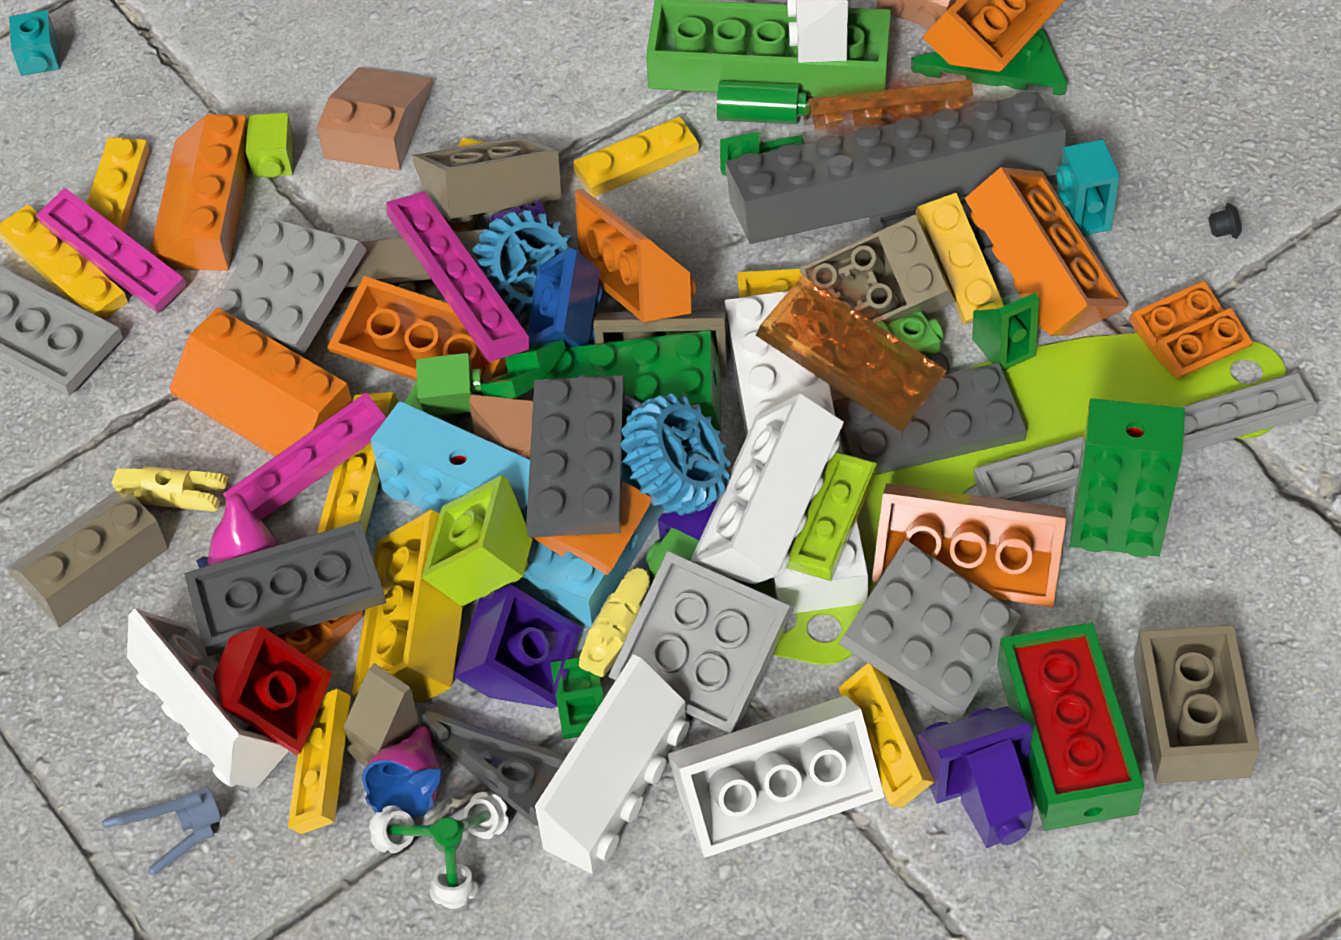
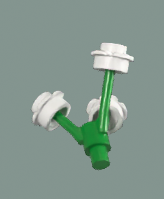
[369,792,509,909]

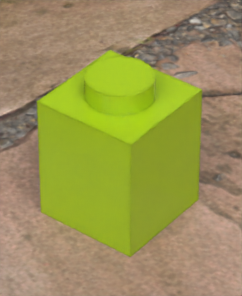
[246,113,295,178]

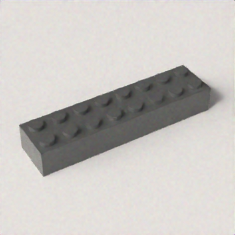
[725,92,1066,244]

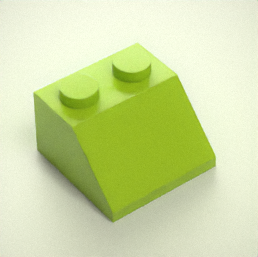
[421,475,532,607]

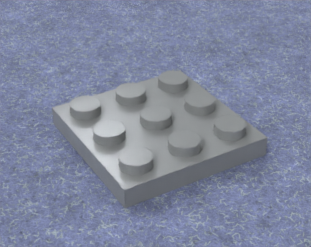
[205,218,367,354]
[839,540,1021,721]
[608,551,794,734]

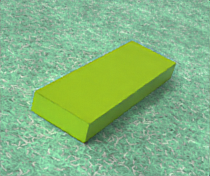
[787,452,877,581]

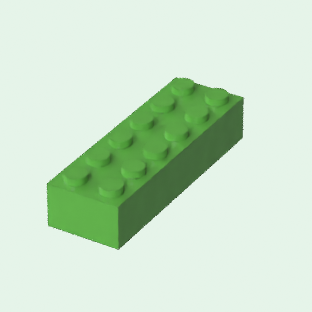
[646,0,891,101]

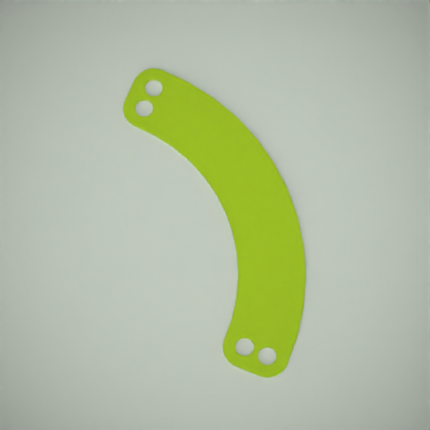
[749,333,1286,665]

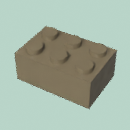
[1133,625,1259,784]

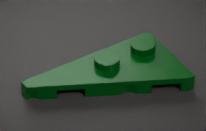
[911,30,1067,95]

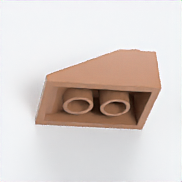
[317,67,434,170]

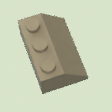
[413,137,561,223]
[593,309,727,377]
[7,491,168,628]

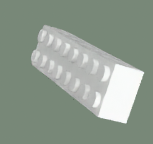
[725,288,868,615]

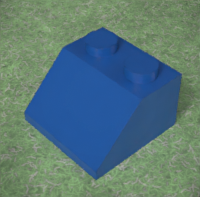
[527,248,602,348]

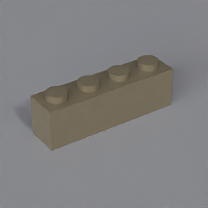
[331,230,484,310]

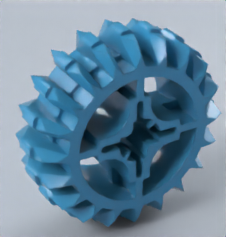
[471,210,580,324]
[619,393,731,516]

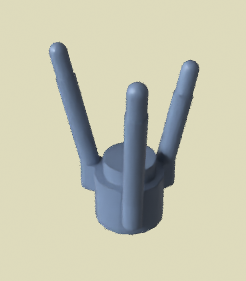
[102,786,221,875]

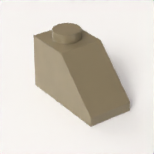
[344,663,420,766]

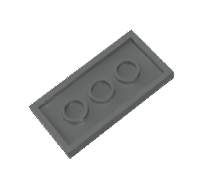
[833,363,1027,475]
[526,375,625,537]
[184,521,386,657]

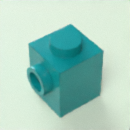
[9,10,59,76]

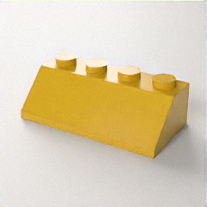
[351,509,463,703]

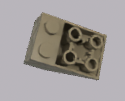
[799,214,956,345]

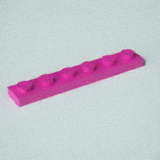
[386,191,529,362]

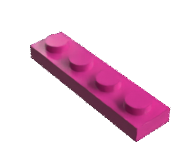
[36,188,186,314]
[223,392,386,520]

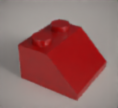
[213,625,332,755]

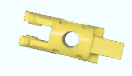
[112,466,228,512]
[579,567,650,677]

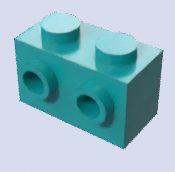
[1056,139,1120,236]

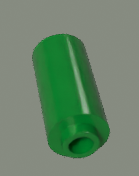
[717,81,807,125]

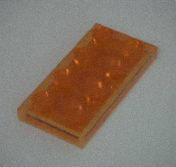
[803,79,973,131]
[755,276,947,433]

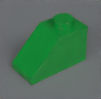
[972,293,1040,371]

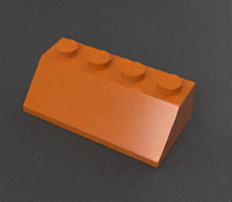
[922,0,1065,72]
[149,114,250,271]
[964,167,1128,336]
[575,189,695,323]
[327,276,508,396]
[169,307,352,457]
[872,483,1066,607]

